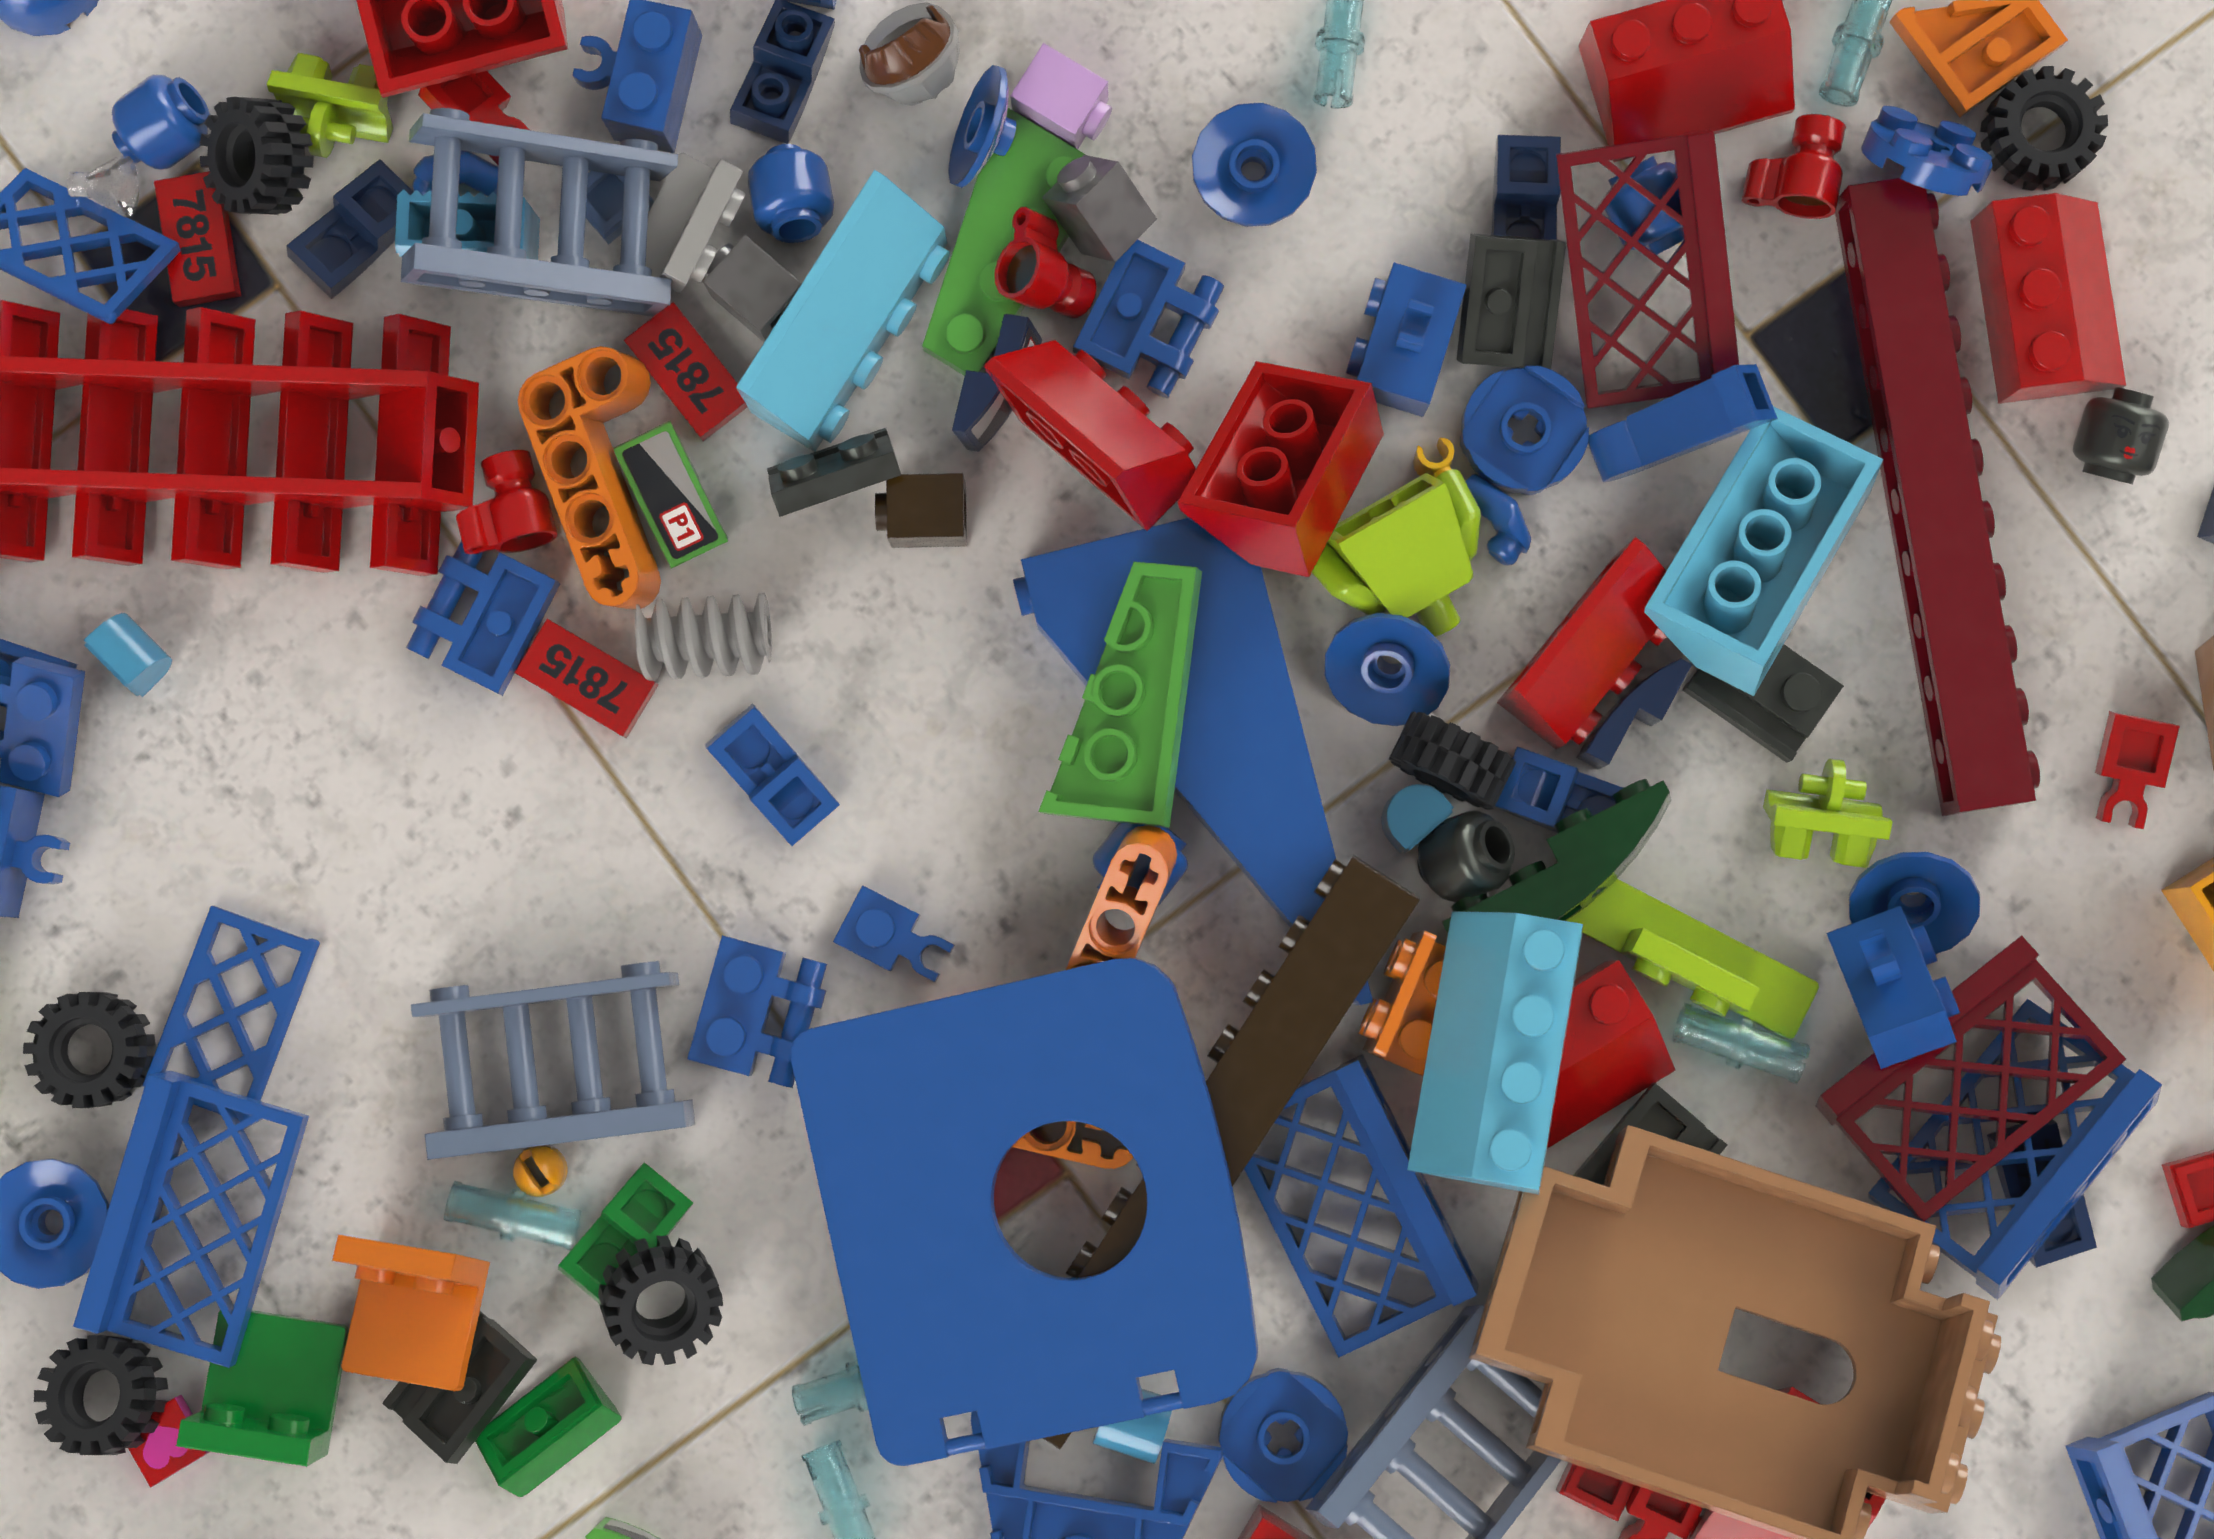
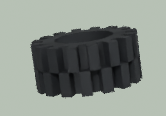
[1980,66,2108,191]
[200,96,313,215]
[1389,712,1516,810]
[23,992,156,1108]
[598,1236,723,1365]
[34,1335,168,1455]

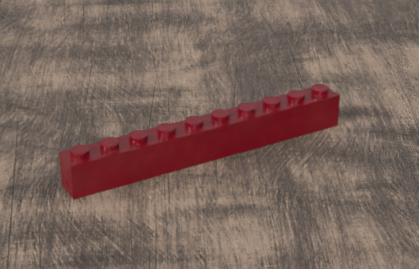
[1835,178,2040,816]

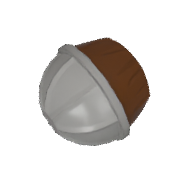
[859,2,960,106]

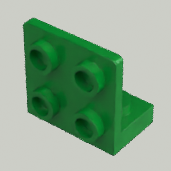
[176,1310,349,1467]

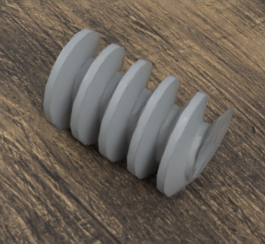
[635,593,772,681]

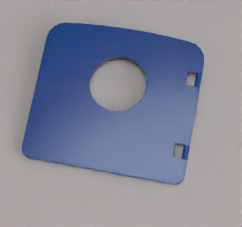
[791,958,1258,1466]

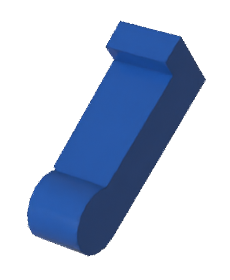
[1588,364,1778,483]

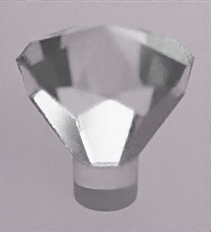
[67,156,140,218]

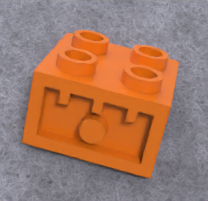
[1358,930,1446,1077]
[332,1235,490,1391]

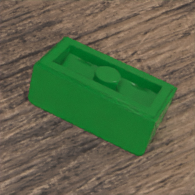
[475,1356,622,1497]

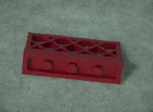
[1556,129,1739,409]
[1815,935,2127,1222]

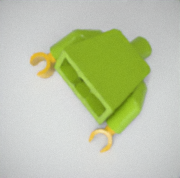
[1312,437,1481,637]

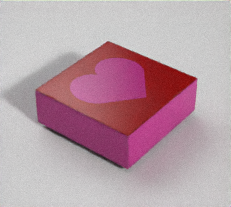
[128,1395,210,1488]

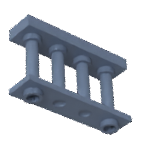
[400,108,678,317]
[411,961,695,1160]
[1305,1305,1561,1539]

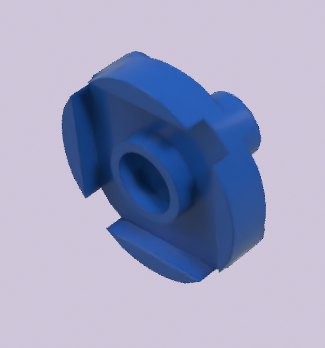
[1861,106,1993,196]
[1460,366,1589,495]
[1218,1368,1348,1503]

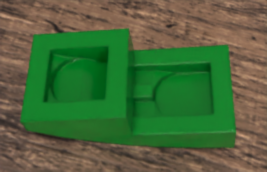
[558,1162,693,1305]

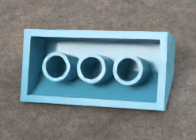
[736,170,950,452]
[1644,406,1883,696]
[1407,911,1583,1195]

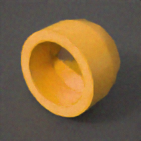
[513,1145,568,1197]

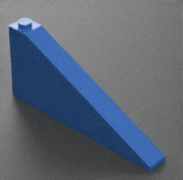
[1013,518,1373,1005]

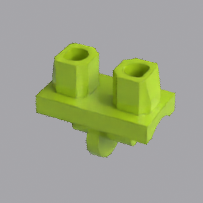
[267,53,393,158]
[1763,759,1893,868]

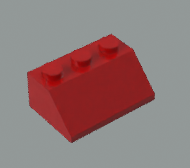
[356,0,568,98]
[1578,0,1795,162]
[1970,193,2126,404]
[984,340,1196,531]
[1178,361,1384,577]
[1497,537,1667,750]
[1547,960,1676,1149]

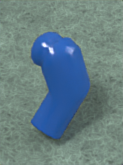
[412,151,498,196]
[1465,474,1531,566]

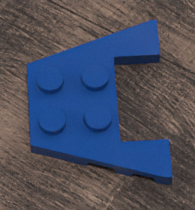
[970,1411,1224,1539]

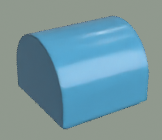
[84,613,172,697]
[1381,784,1454,853]
[1093,1388,1172,1464]

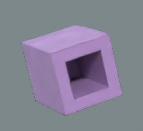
[1010,43,1112,149]

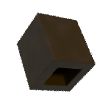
[875,473,967,548]

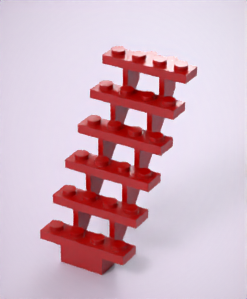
[0,300,479,576]

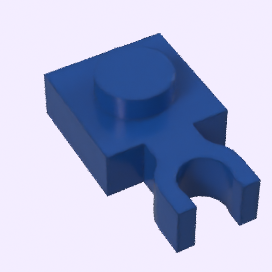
[833,885,955,982]

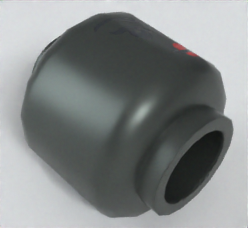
[2073,387,2169,485]
[1417,810,1515,902]

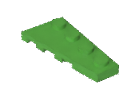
[922,108,1086,376]
[1038,562,1202,828]

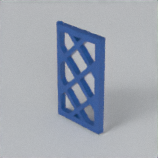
[0,168,181,324]
[142,906,320,1122]

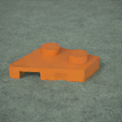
[1889,0,2068,118]

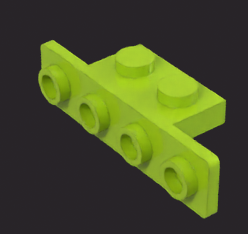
[1567,879,1819,1039]

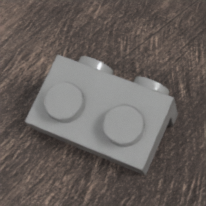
[646,153,746,293]

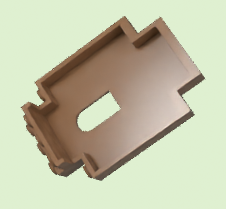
[1469,1125,2001,1539]

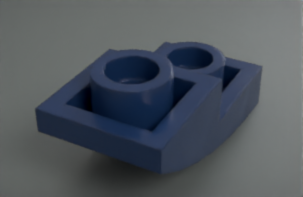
[730,0,835,144]

